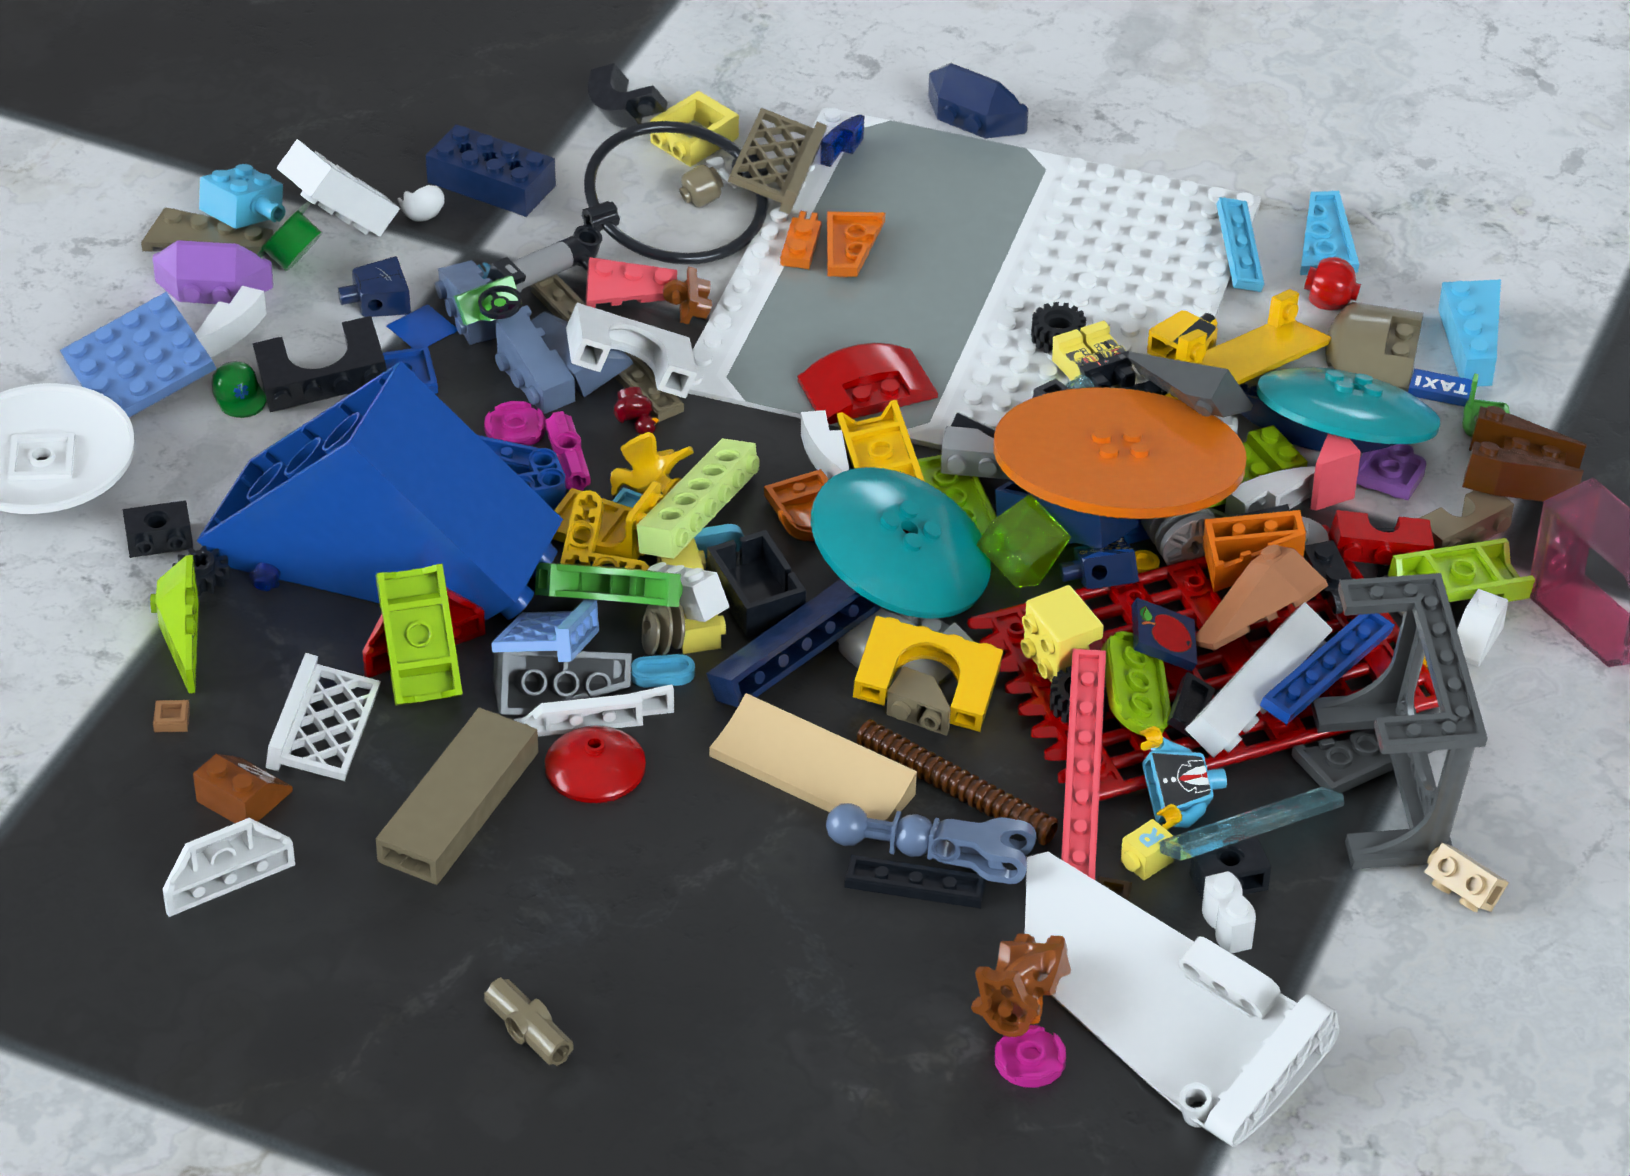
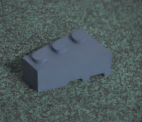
[495,305,575,414]

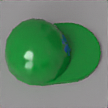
[211,361,266,418]

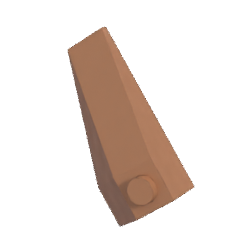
[1196,545,1328,650]

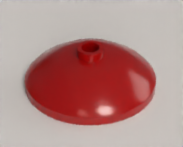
[545,726,646,803]

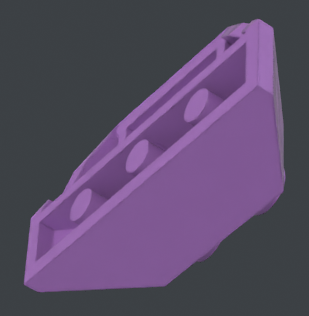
[152,241,274,304]

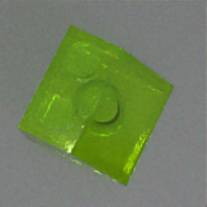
[976,495,1071,587]

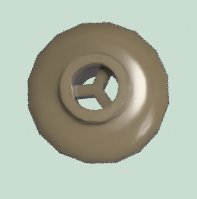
[679,165,724,208]

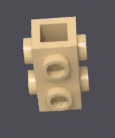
[1425,843,1509,912]

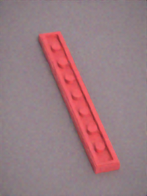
[1061,649,1106,880]

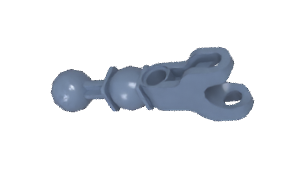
[826,803,1037,884]

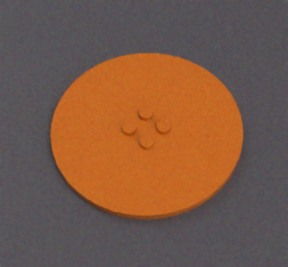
[993,388,1247,519]

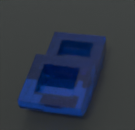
[820,114,865,167]

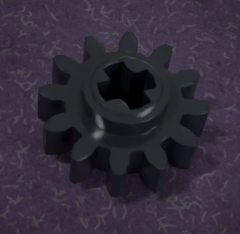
[172,546,231,596]

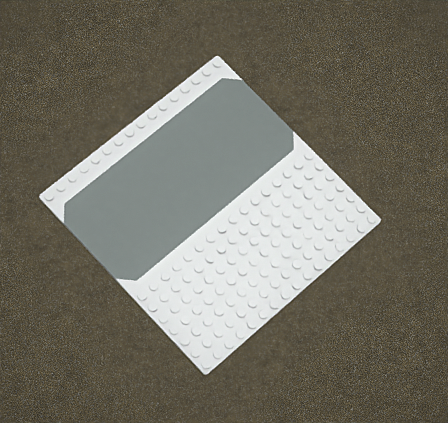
[688,108,1261,450]

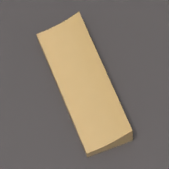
[709,693,917,822]

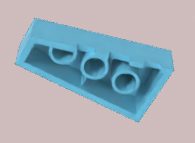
[1438,279,1501,387]

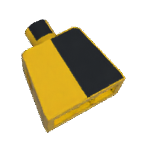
[1147,310,1218,360]

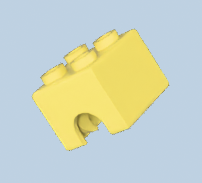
[1021,585,1104,683]

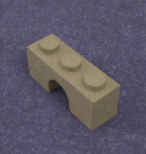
[1418,490,1514,549]

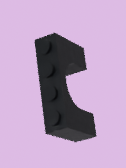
[252,316,387,412]

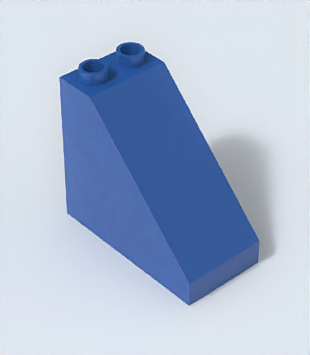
[196,361,563,621]

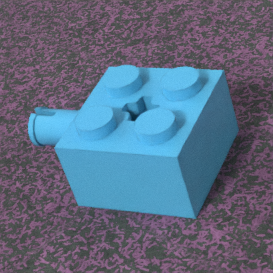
[199,164,286,229]

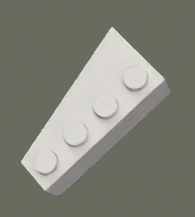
[277,139,400,237]

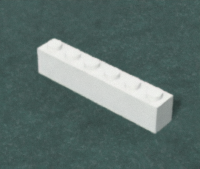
[1185,602,1333,758]

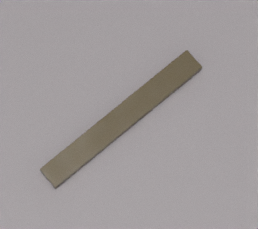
[530,274,684,422]

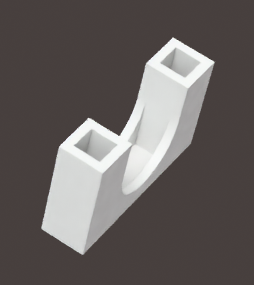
[566,303,697,399]

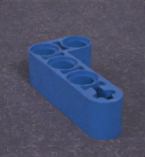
[518,448,566,510]

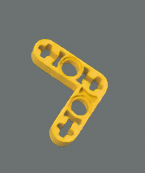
[560,490,649,570]

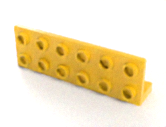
[1175,289,1331,385]

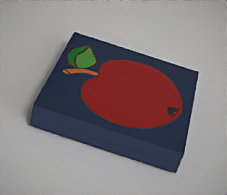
[1131,598,1197,671]

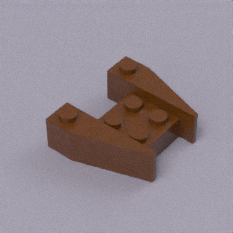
[1462,406,1587,505]

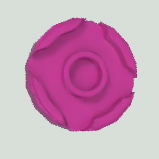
[484,401,546,446]
[995,1025,1066,1088]

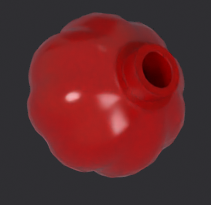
[1304,257,1361,310]

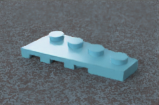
[1300,191,1359,275]

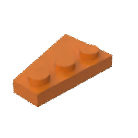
[827,211,886,277]

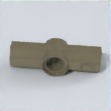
[484,977,573,1066]

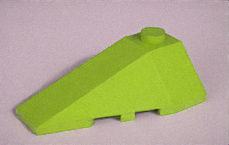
[150,555,199,693]

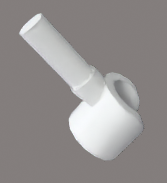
[706,157,737,189]

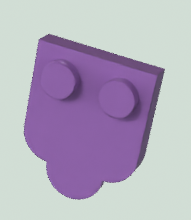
[1356,444,1426,500]

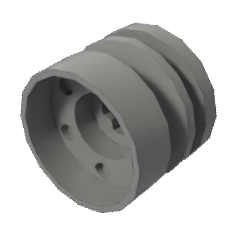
[1141,508,1215,565]

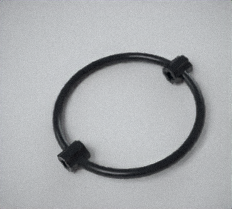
[581,121,769,265]

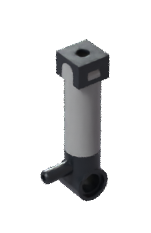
[487,225,603,293]

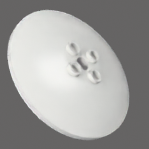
[0,383,135,514]

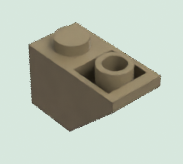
[886,666,951,736]

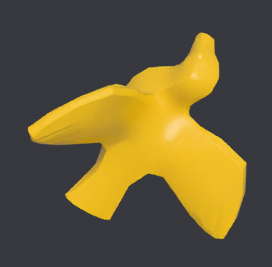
[610,432,694,497]

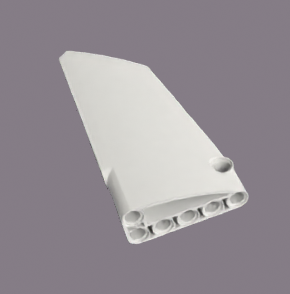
[1025,852,1339,1147]

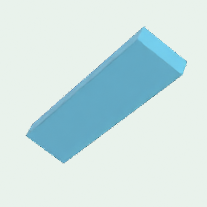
[1216,197,1265,292]

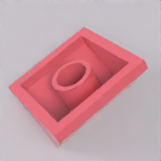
[1310,433,1361,511]

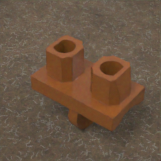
[663,266,712,324]

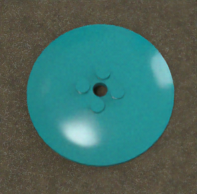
[1256,367,1440,444]
[811,467,991,619]

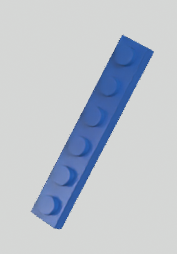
[1260,613,1395,725]

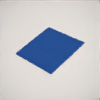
[386,304,457,348]

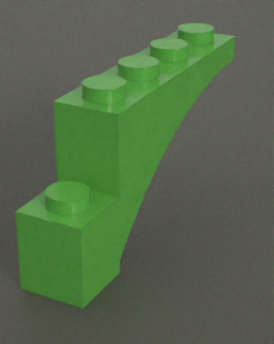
[535,562,683,607]

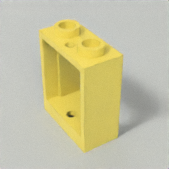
[650,91,739,167]

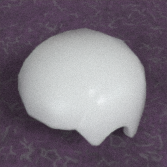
[397,185,444,221]

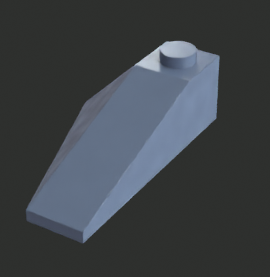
[531,311,634,397]

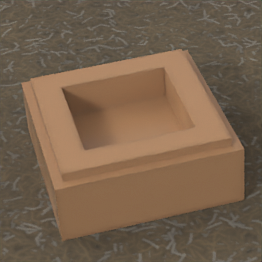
[153,700,190,732]

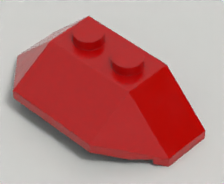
[362,587,485,678]

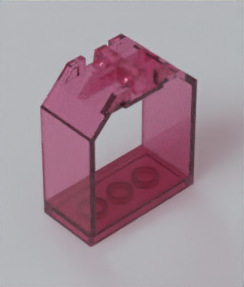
[1530,477,1630,667]

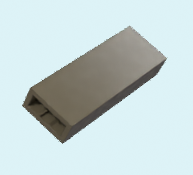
[376,708,538,885]

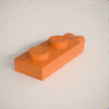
[780,211,822,269]

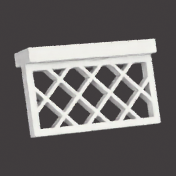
[266,653,381,781]

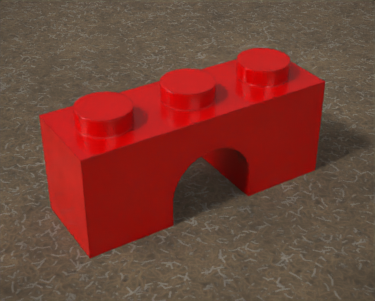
[1329,510,1434,565]

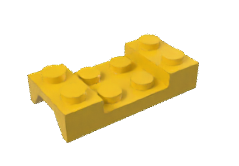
[837,399,925,482]

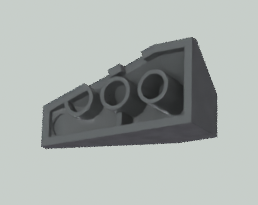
[1127,352,1253,417]
[493,651,632,715]

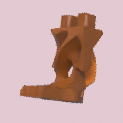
[971,933,1071,1037]

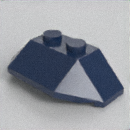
[928,63,1029,139]

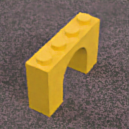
[853,615,1003,732]

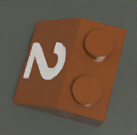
[193,754,293,823]

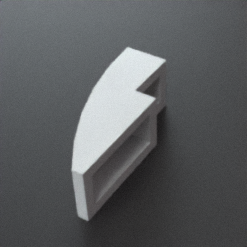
[195,286,267,358]
[801,410,849,479]
[1225,466,1316,516]

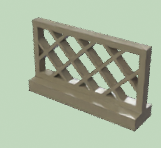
[727,107,828,215]

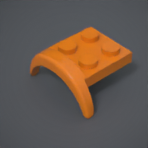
[764,469,829,541]

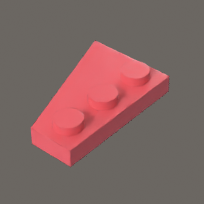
[586,257,677,308]

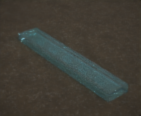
[1159,787,1344,861]

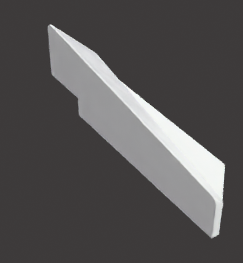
[513,685,674,737]

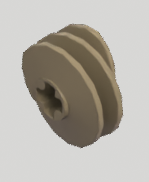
[641,602,685,655]

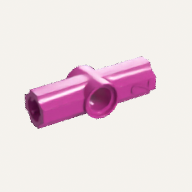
[545,411,591,491]

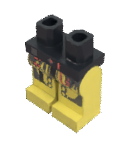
[1052,321,1136,388]

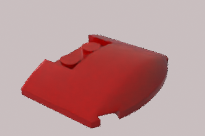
[798,343,938,425]

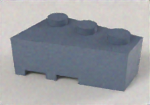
[435,260,497,345]

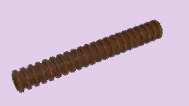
[856,719,1058,845]

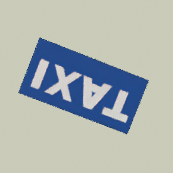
[1408,369,1472,407]

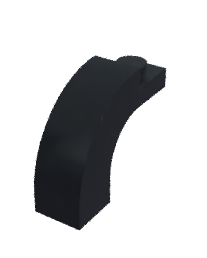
[588,63,668,128]

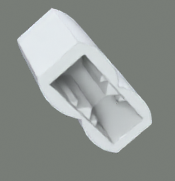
[1202,871,1256,954]

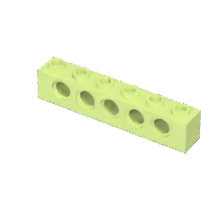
[637,438,760,559]

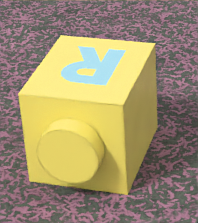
[1121,819,1176,881]

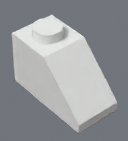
[1457,589,1508,667]

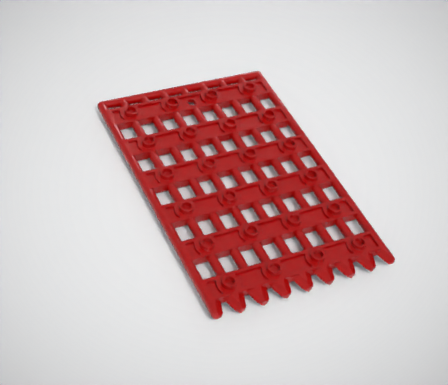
[967,525,1439,801]

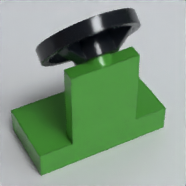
[454,275,522,325]

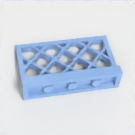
[492,599,599,662]

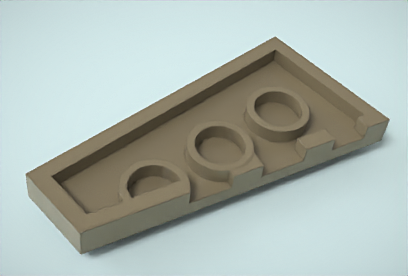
[141,207,273,254]

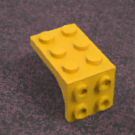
[552,481,664,560]

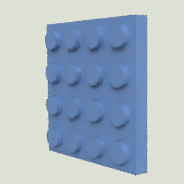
[60,292,217,417]

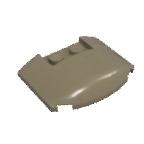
[1325,302,1424,392]

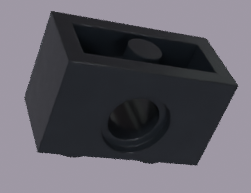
[122,500,193,558]
[1189,837,1271,902]

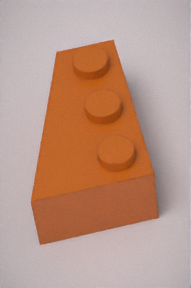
[1203,510,1306,592]

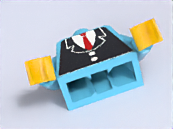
[1140,726,1227,830]

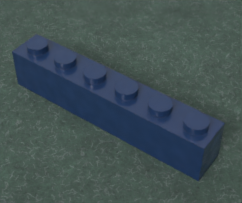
[706,579,881,707]

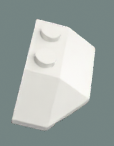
[163,818,295,917]

